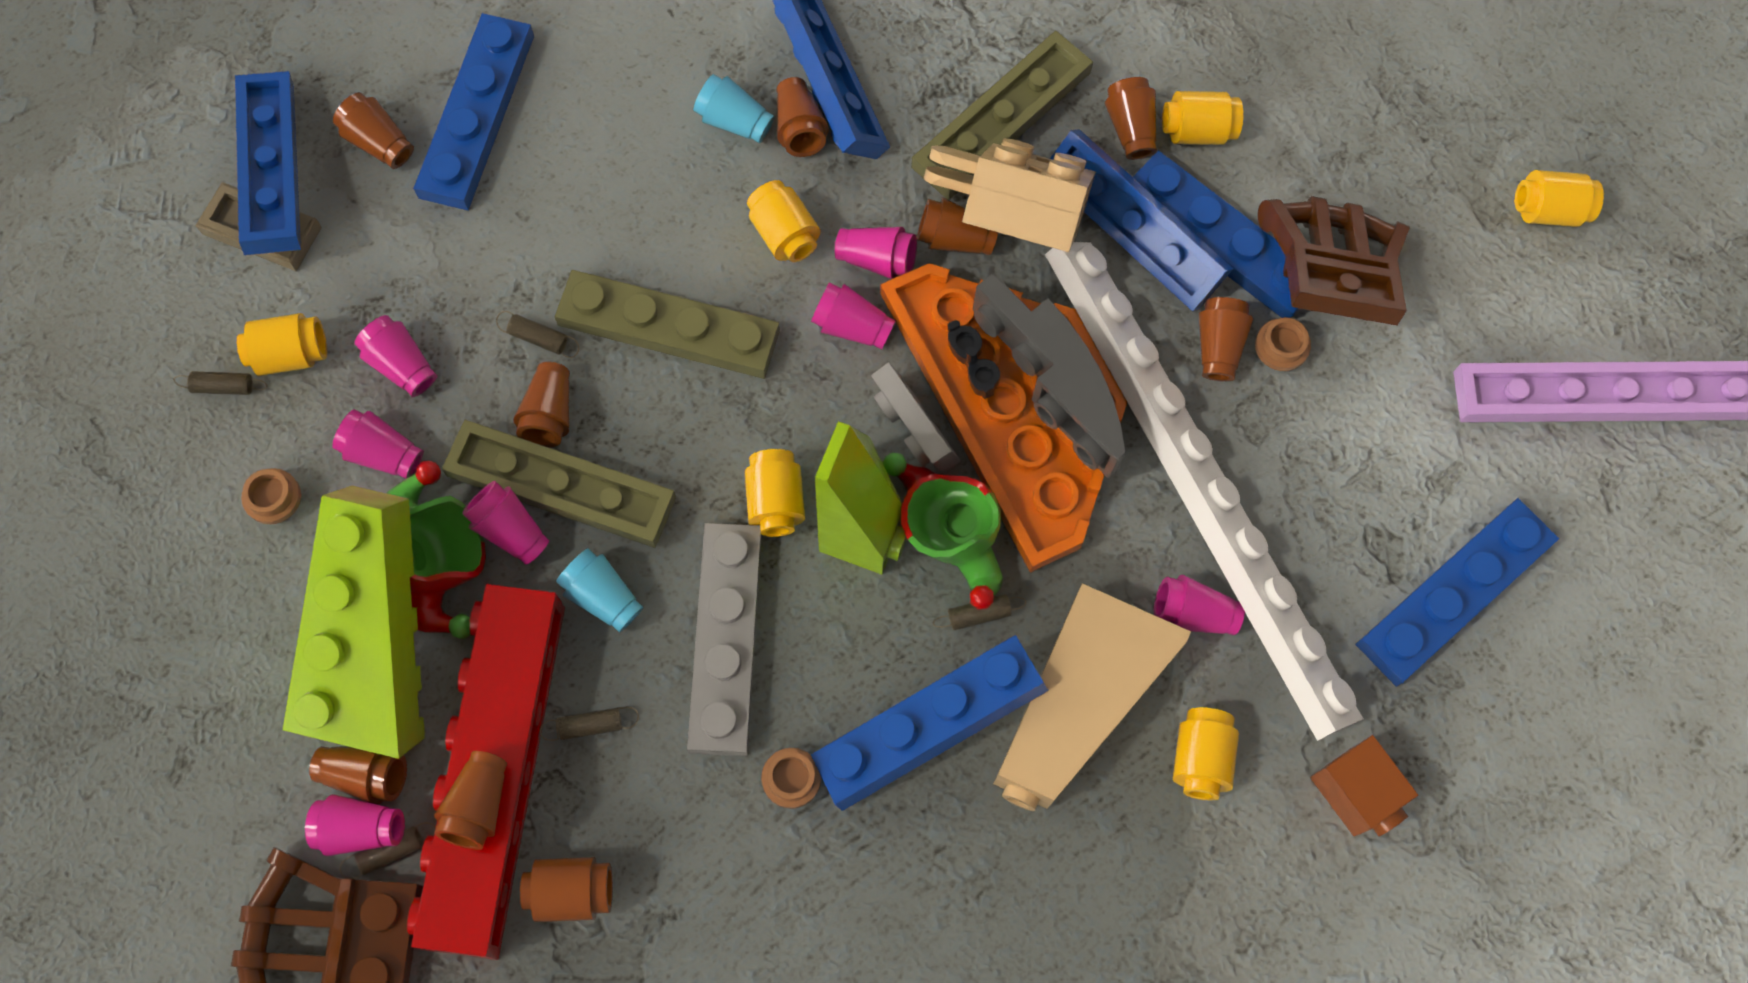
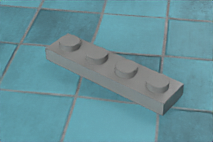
[687,523,762,756]

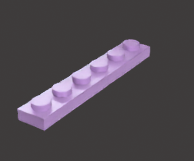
[1453,361,1748,422]

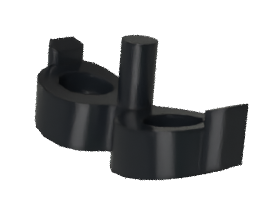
[947,320,1000,399]

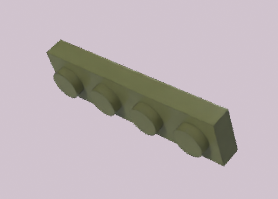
[911,30,1093,200]
[554,270,780,379]
[442,419,676,548]

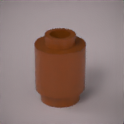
[520,857,613,922]

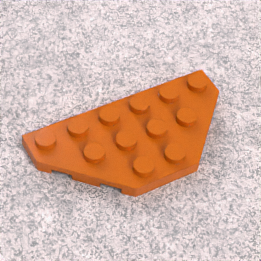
[880,263,1127,573]

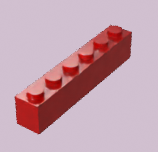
[407,584,565,960]

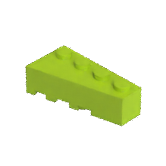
[282,485,425,759]

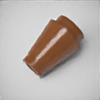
[776,77,829,157]
[1105,77,1157,160]
[333,92,414,169]
[917,197,998,255]
[1199,297,1254,382]
[513,362,570,448]
[309,746,407,805]
[434,751,507,850]

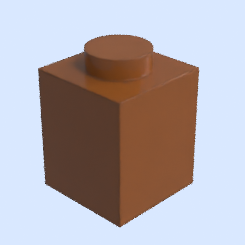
[1310,735,1418,837]

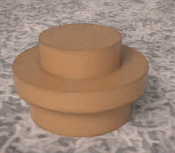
[1255,317,1311,371]
[241,468,301,525]
[761,748,821,809]

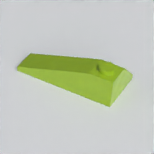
[815,421,907,574]

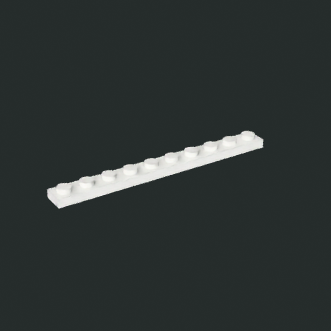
[1045,242,1363,741]

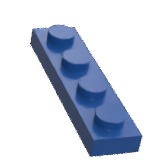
[772,0,890,159]
[413,13,534,211]
[235,71,301,255]
[1050,129,1234,312]
[1133,150,1300,318]
[1355,498,1559,687]
[811,635,1049,811]

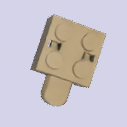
[924,138,1096,252]

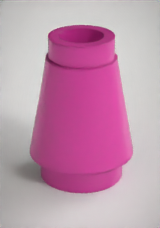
[835,227,917,279]
[811,282,896,350]
[355,315,437,397]
[332,409,424,479]
[462,481,549,565]
[1154,574,1245,635]
[305,794,405,856]

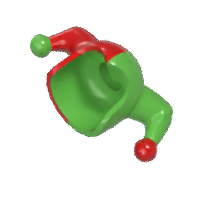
[883,452,1003,610]
[387,461,486,639]

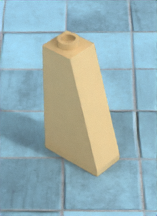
[993,583,1191,811]

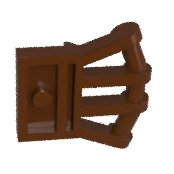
[1258,196,1410,326]
[231,847,423,983]

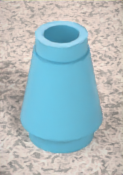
[693,74,775,143]
[556,548,644,633]

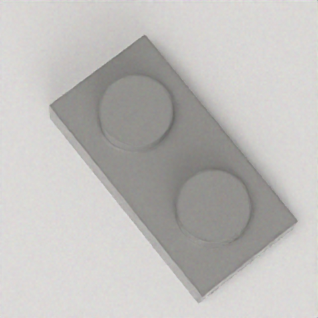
[871,362,961,474]

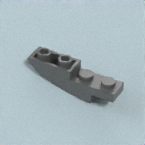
[973,273,1126,479]

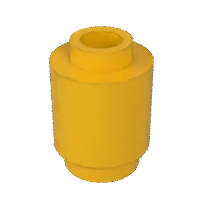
[1162,91,1243,145]
[1514,170,1604,227]
[747,180,821,262]
[237,313,327,376]
[745,449,805,537]
[1173,707,1239,800]

